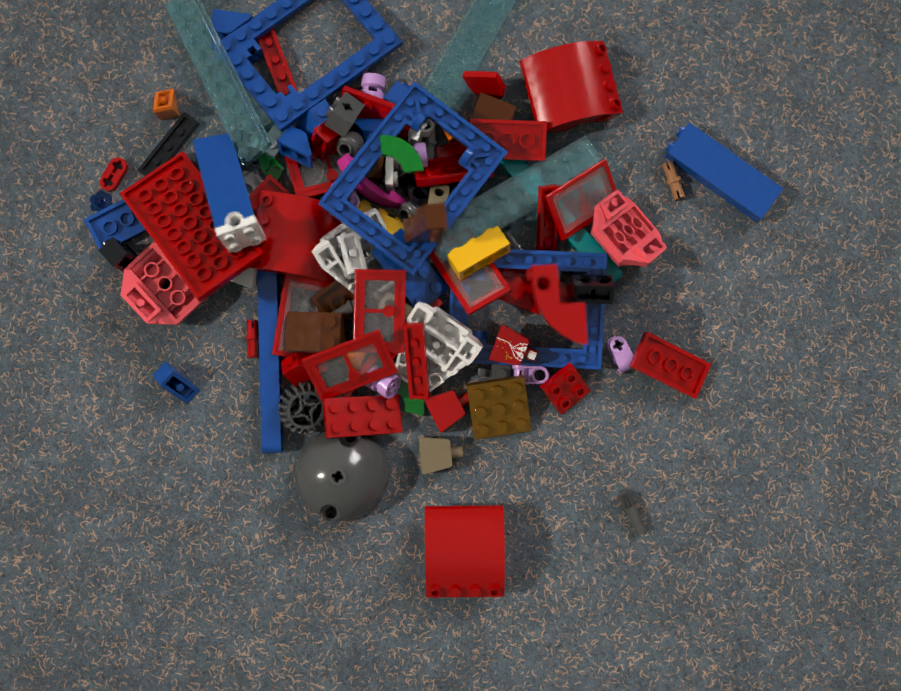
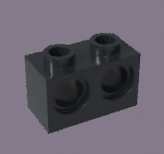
[98,237,138,272]
[571,274,615,304]

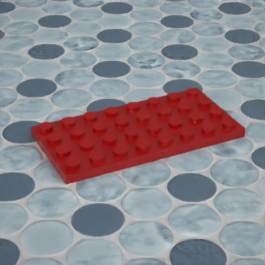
[119,151,265,302]

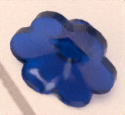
[90,190,113,212]

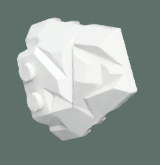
[312,208,395,301]
[395,301,483,392]

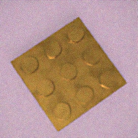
[466,375,531,440]

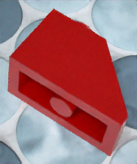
[281,352,328,387]

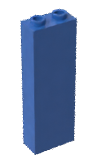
[664,123,783,223]
[193,133,254,240]

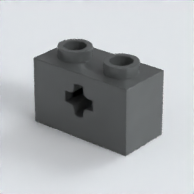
[324,92,365,138]

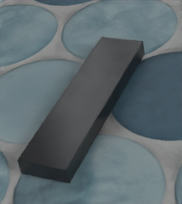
[137,112,200,176]

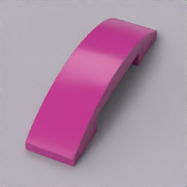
[337,153,406,209]

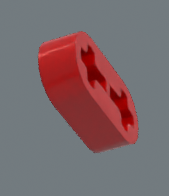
[99,157,128,192]

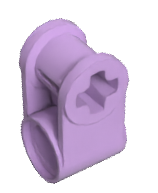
[606,336,634,374]
[512,365,549,385]

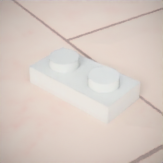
[337,232,367,274]

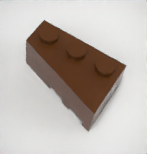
[403,203,448,243]

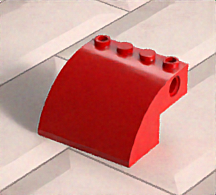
[519,41,623,133]
[250,190,342,283]
[526,264,588,344]
[425,505,505,598]

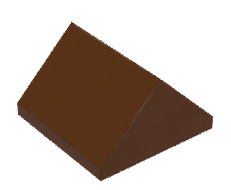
[471,92,516,120]

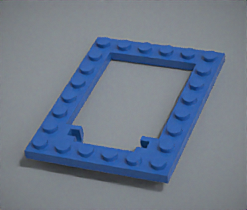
[213,0,403,133]
[318,81,508,276]
[449,247,607,370]

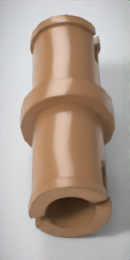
[662,161,686,201]

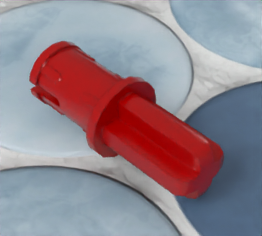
[245,320,259,358]

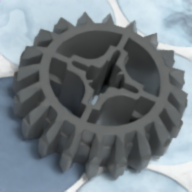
[277,382,324,434]

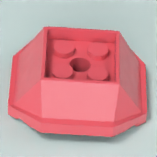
[591,189,667,267]
[120,242,207,325]

